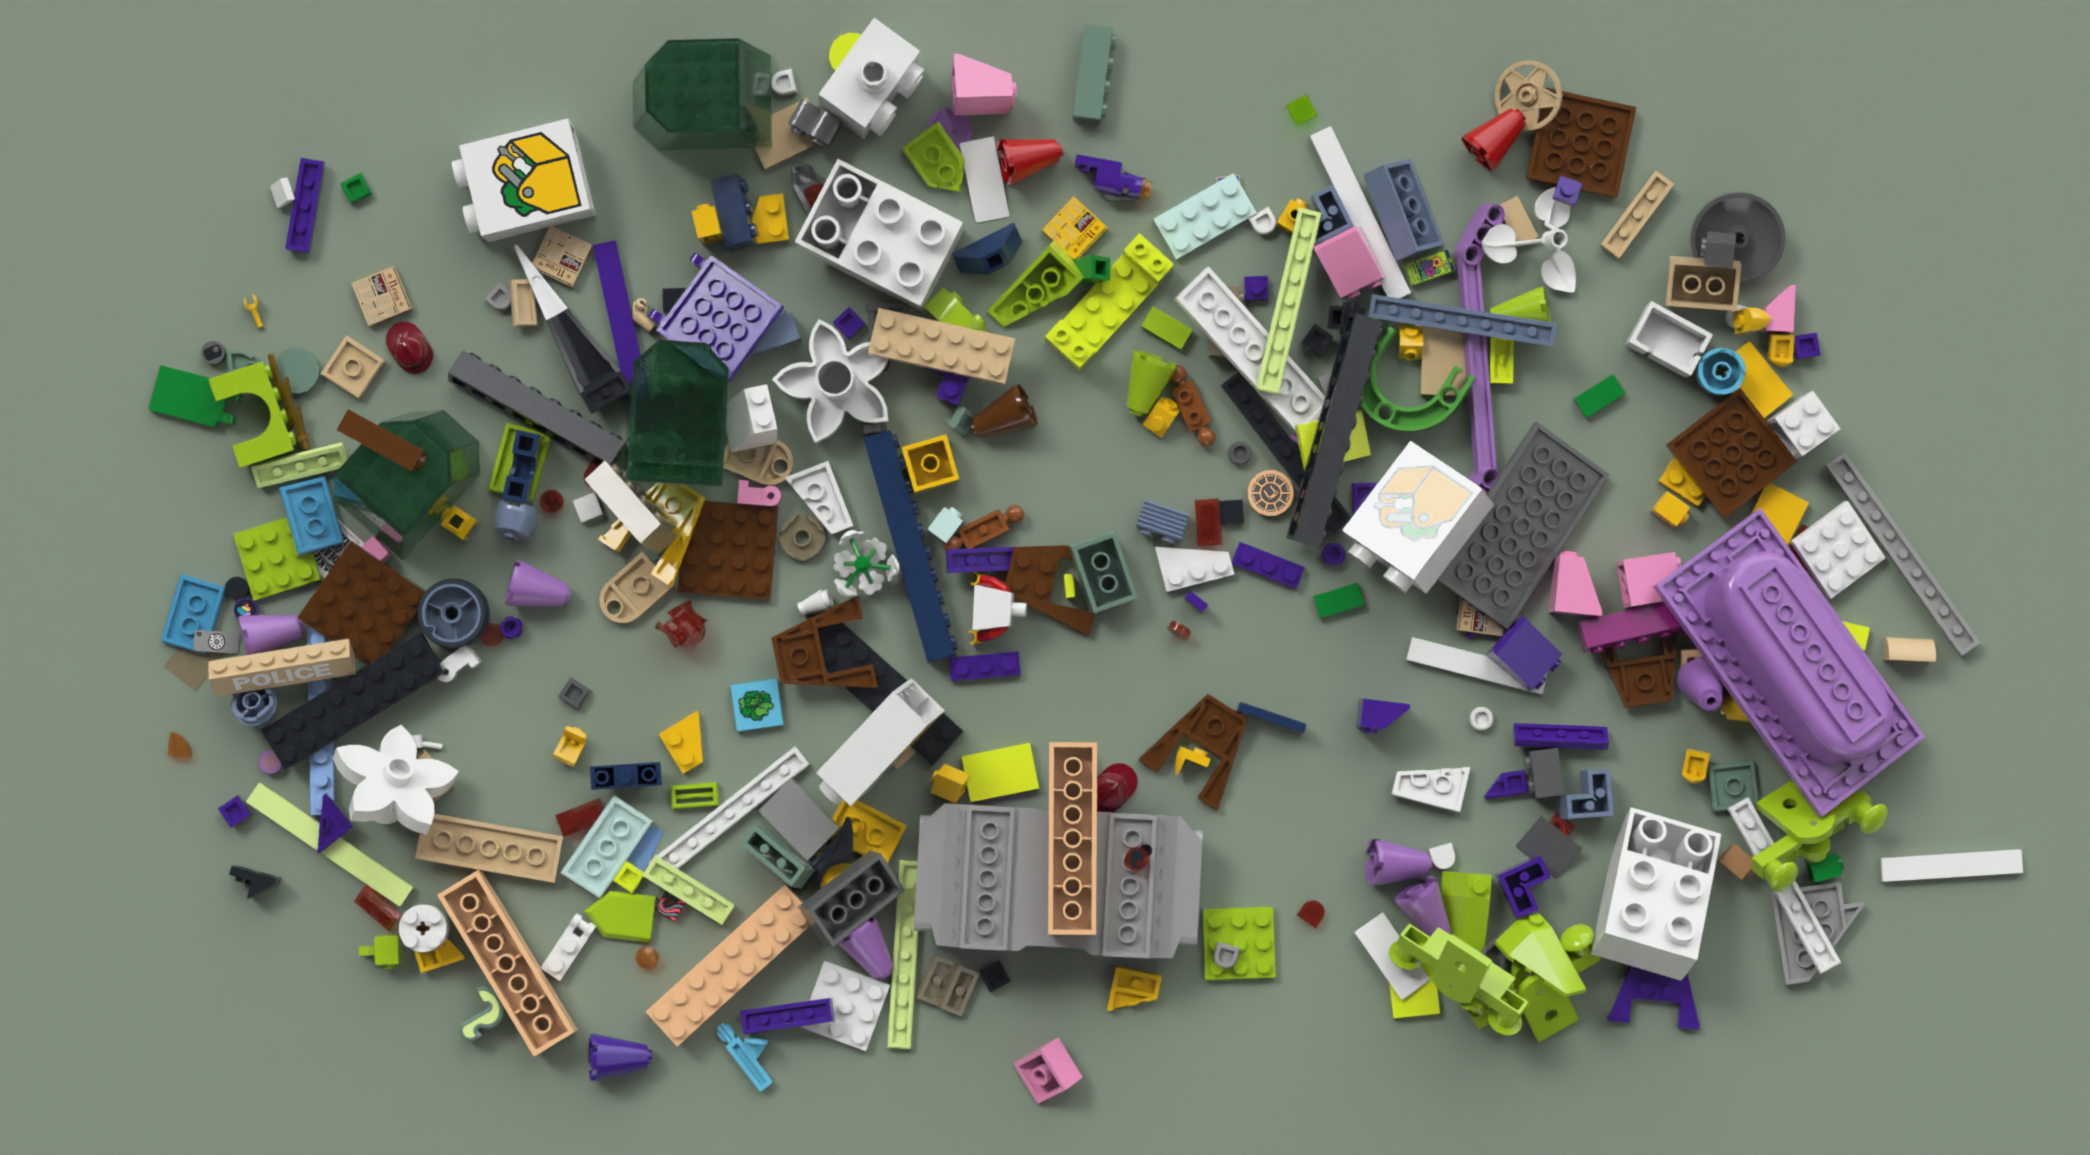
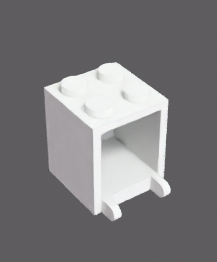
[1767,391,1840,459]

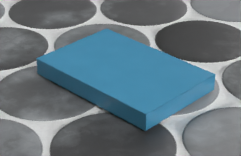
[279,476,344,556]
[161,574,226,655]

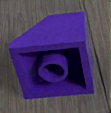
[1356,698,1410,734]

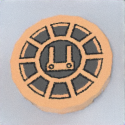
[1247,470,1294,516]

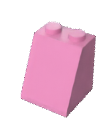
[951,54,1016,116]
[1313,226,1385,300]
[1548,551,1602,618]
[1616,552,1681,608]

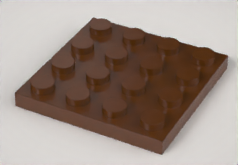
[1526,88,1636,198]
[1666,388,1798,519]
[677,501,779,600]
[297,540,426,665]

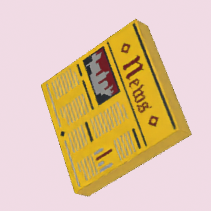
[1042,196,1108,261]

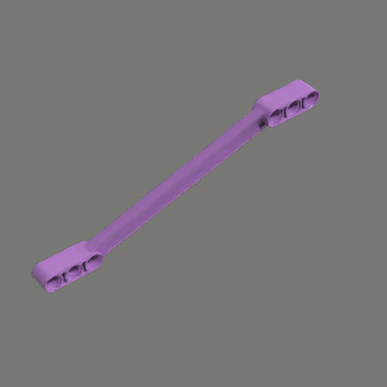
[1453,203,1505,494]

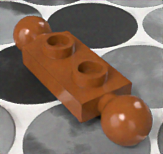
[1170,365,1216,447]
[943,505,1024,551]

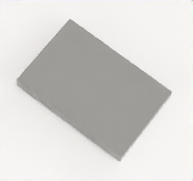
[759,778,841,861]

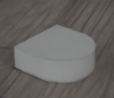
[484,282,511,311]
[1214,941,1240,968]

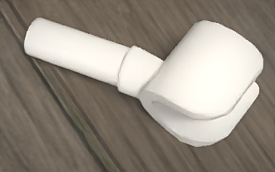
[411,735,443,750]

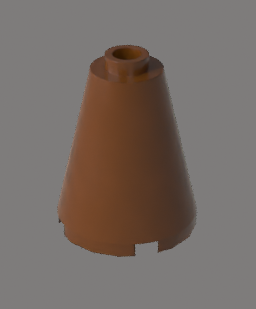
[970,384,1038,438]

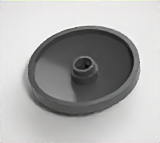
[1690,191,1785,285]

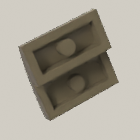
[915,954,980,1017]

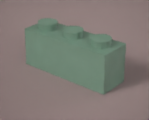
[740,825,815,889]

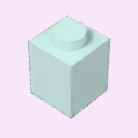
[928,507,963,543]

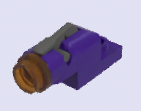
[1075,154,1152,201]

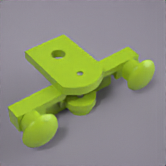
[1752,780,1888,892]
[1389,923,1529,1036]
[1458,924,1601,1043]

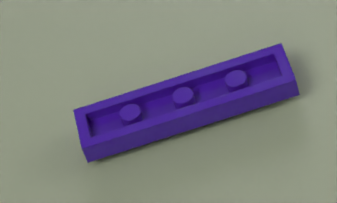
[285,158,325,254]
[1513,723,1609,750]
[741,998,835,1034]

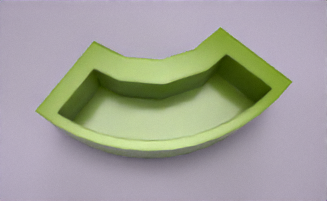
[924,287,989,333]

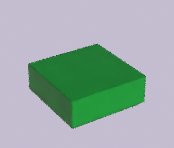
[340,173,372,205]

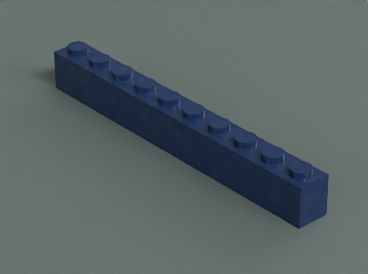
[863,430,958,663]

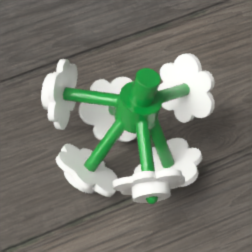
[833,530,899,597]

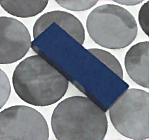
[1236,702,1306,733]

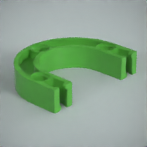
[1361,318,1477,433]

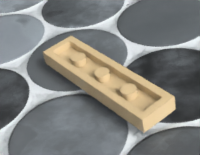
[1599,170,1674,259]

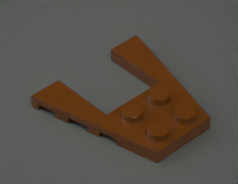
[1005,545,1094,636]
[771,596,877,688]
[1600,631,1678,708]
[1138,694,1247,810]

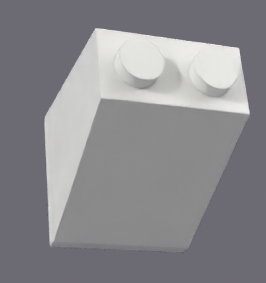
[721,384,777,453]

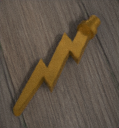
[268,353,310,450]

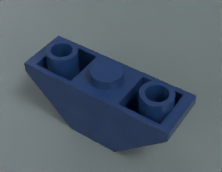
[952,222,1023,275]
[590,762,662,790]

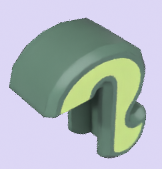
[459,985,506,1041]

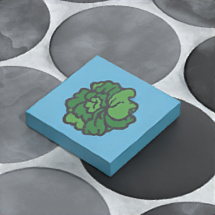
[731,679,784,731]

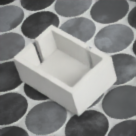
[1625,301,1713,378]

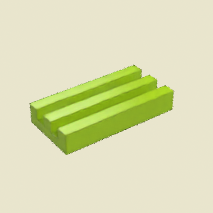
[670,782,719,809]

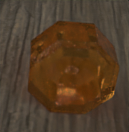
[635,945,659,969]

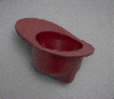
[386,321,433,374]
[1097,763,1138,812]

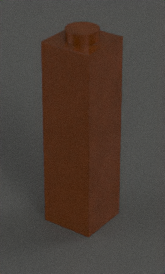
[337,409,427,473]

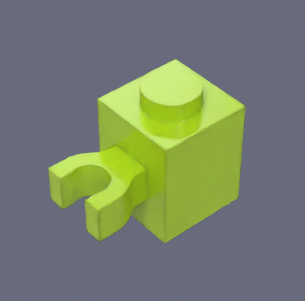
[359,935,403,969]

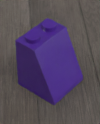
[1486,616,1562,691]

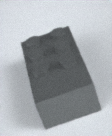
[798,850,905,947]

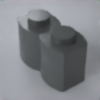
[788,99,844,148]

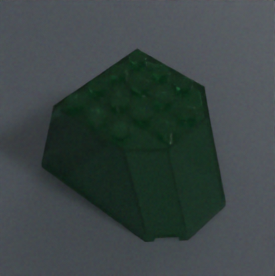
[633,38,772,150]
[624,339,729,487]
[333,410,481,560]

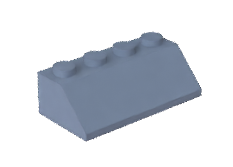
[1363,158,1444,261]

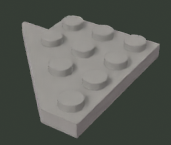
[1769,881,1864,985]

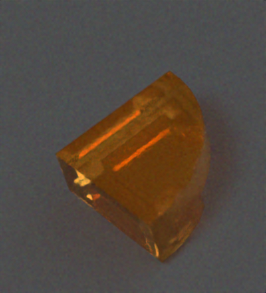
[167,732,192,758]

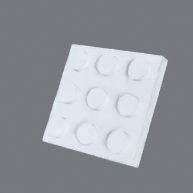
[1790,501,1885,599]
[801,960,891,1051]

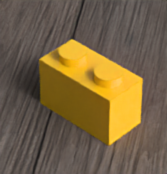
[692,204,723,245]

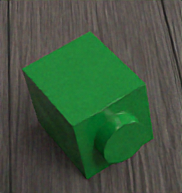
[1075,255,1110,285]
[1804,852,1844,883]

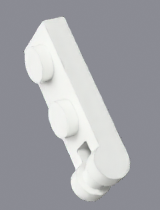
[541,913,596,981]

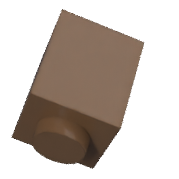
[1716,843,1753,880]

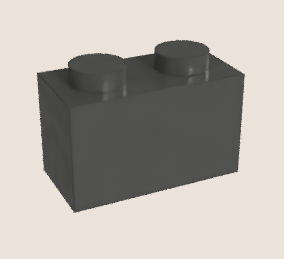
[1700,231,1736,267]
[1524,748,1564,798]

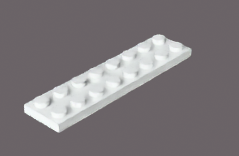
[1174,267,1325,435]

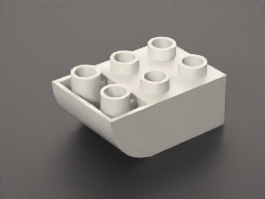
[795,159,964,312]
[1591,807,1721,981]

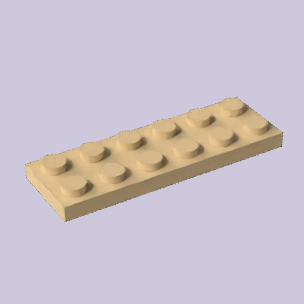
[868,308,1016,385]
[415,814,564,883]

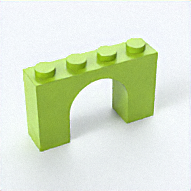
[208,361,296,468]

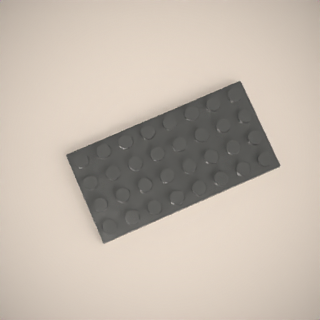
[1437,422,1609,629]

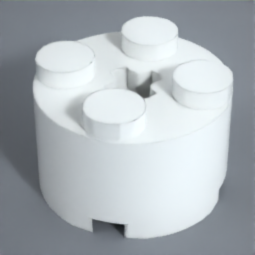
[399,905,450,952]

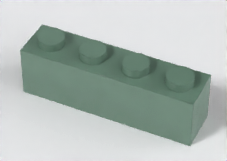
[1073,24,1116,123]

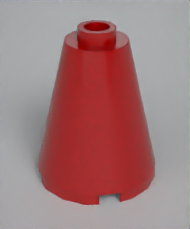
[1461,108,1526,172]
[996,139,1063,186]

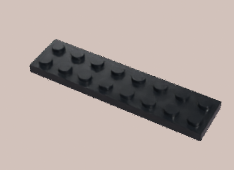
[817,612,963,766]
[261,632,446,770]

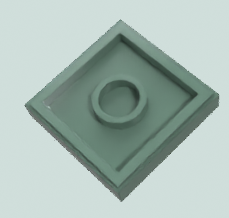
[1707,760,1759,812]

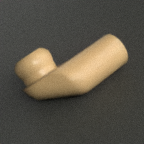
[632,298,656,333]

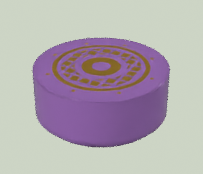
[259,750,283,774]

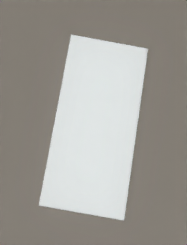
[960,136,1010,223]
[1355,912,1430,1000]

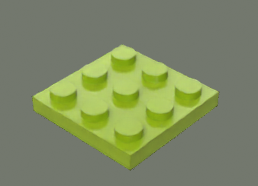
[233,517,322,601]
[1203,907,1276,980]

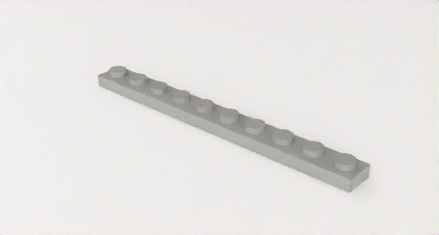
[1824,452,1981,656]

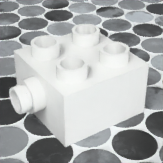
[819,18,924,139]

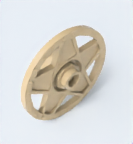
[1494,60,1562,131]

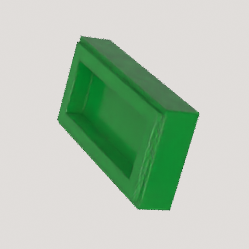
[1573,374,1626,419]
[1313,582,1365,618]

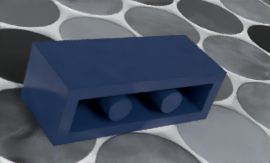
[710,173,759,251]

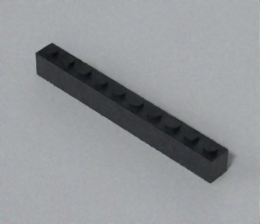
[1286,312,1382,547]

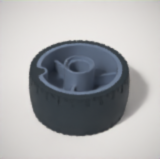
[418,578,490,649]

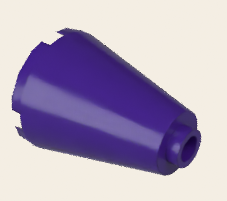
[588,1034,652,1081]

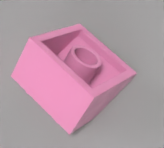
[1014,1037,1083,1104]

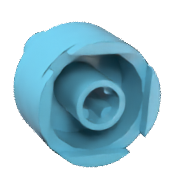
[1695,348,1746,395]

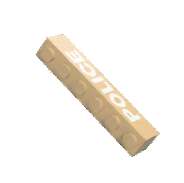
[209,639,356,697]

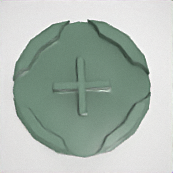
[276,348,321,394]

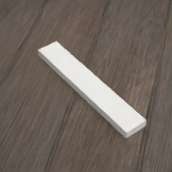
[1406,637,1548,695]
[1880,849,2023,882]

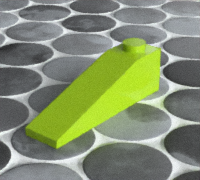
[987,240,1084,327]
[1440,871,1492,952]
[1495,913,1586,998]

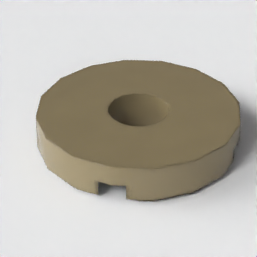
[779,514,826,561]

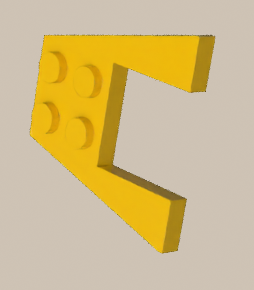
[598,473,705,587]

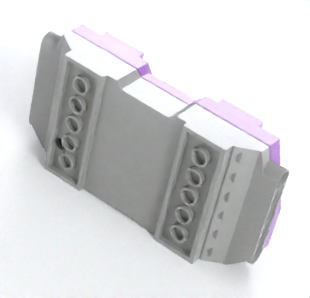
[914,803,1203,959]

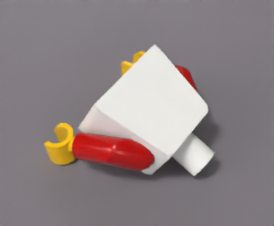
[968,572,1027,644]

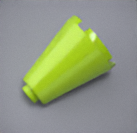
[1490,287,1551,322]
[1126,349,1177,417]

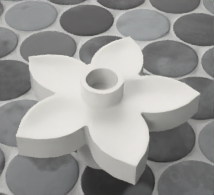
[772,319,889,443]
[333,725,459,835]

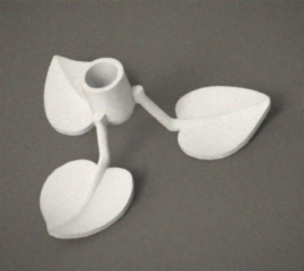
[1482,187,1576,293]

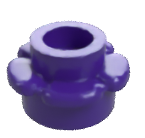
[500,616,523,639]

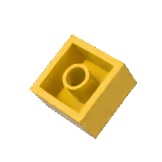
[902,434,960,494]

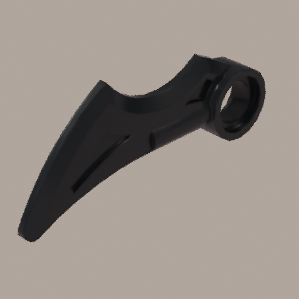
[788,817,853,891]

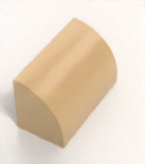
[1883,637,1936,662]

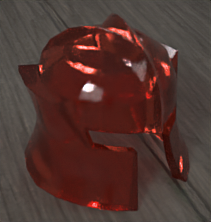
[655,600,707,648]

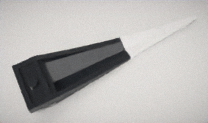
[514,245,632,415]

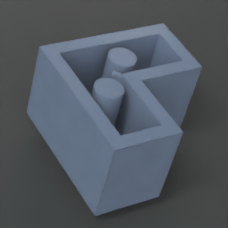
[1310,185,1354,249]
[1559,769,1614,819]

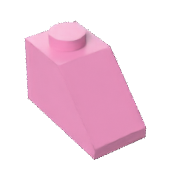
[1761,285,1796,334]

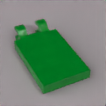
[148,365,243,428]

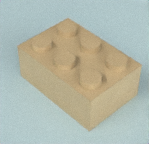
[1665,256,1741,311]

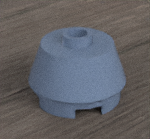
[494,500,539,541]
[231,688,277,728]

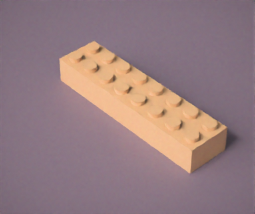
[1048,742,1097,935]
[437,870,578,1056]
[646,884,810,1046]

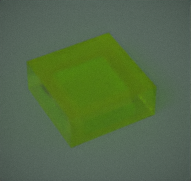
[1286,94,1317,126]

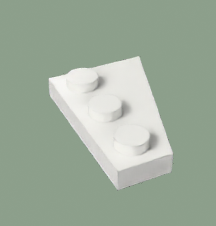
[785,461,853,535]
[1155,547,1234,592]
[1391,767,1470,813]

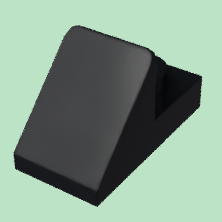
[229,865,282,899]

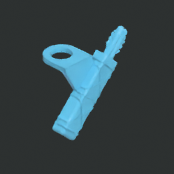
[716,1023,773,1091]

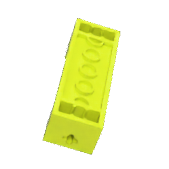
[1045,233,1174,371]

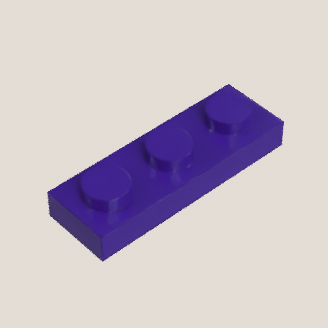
[1232,542,1305,589]
[946,547,1013,573]
[949,651,1021,681]

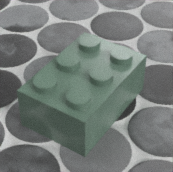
[1068,531,1138,613]

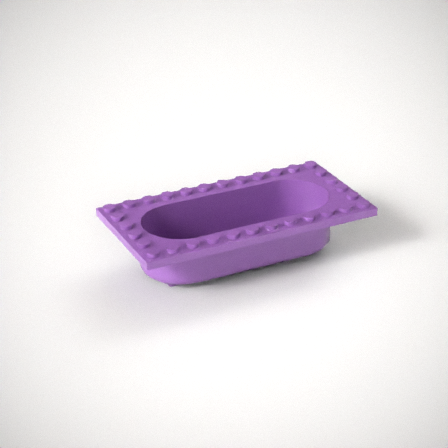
[1653,508,1926,818]

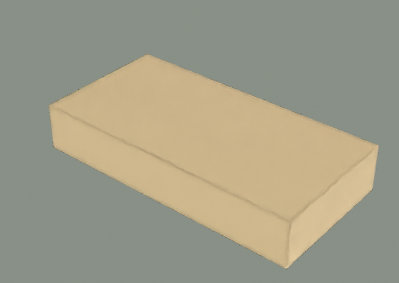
[1500,196,1539,248]
[509,279,537,327]

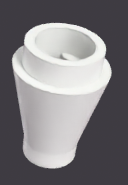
[797,589,834,616]

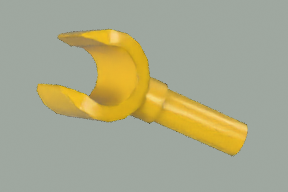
[243,294,263,328]

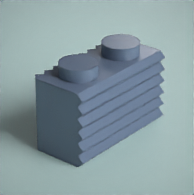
[1136,499,1189,544]

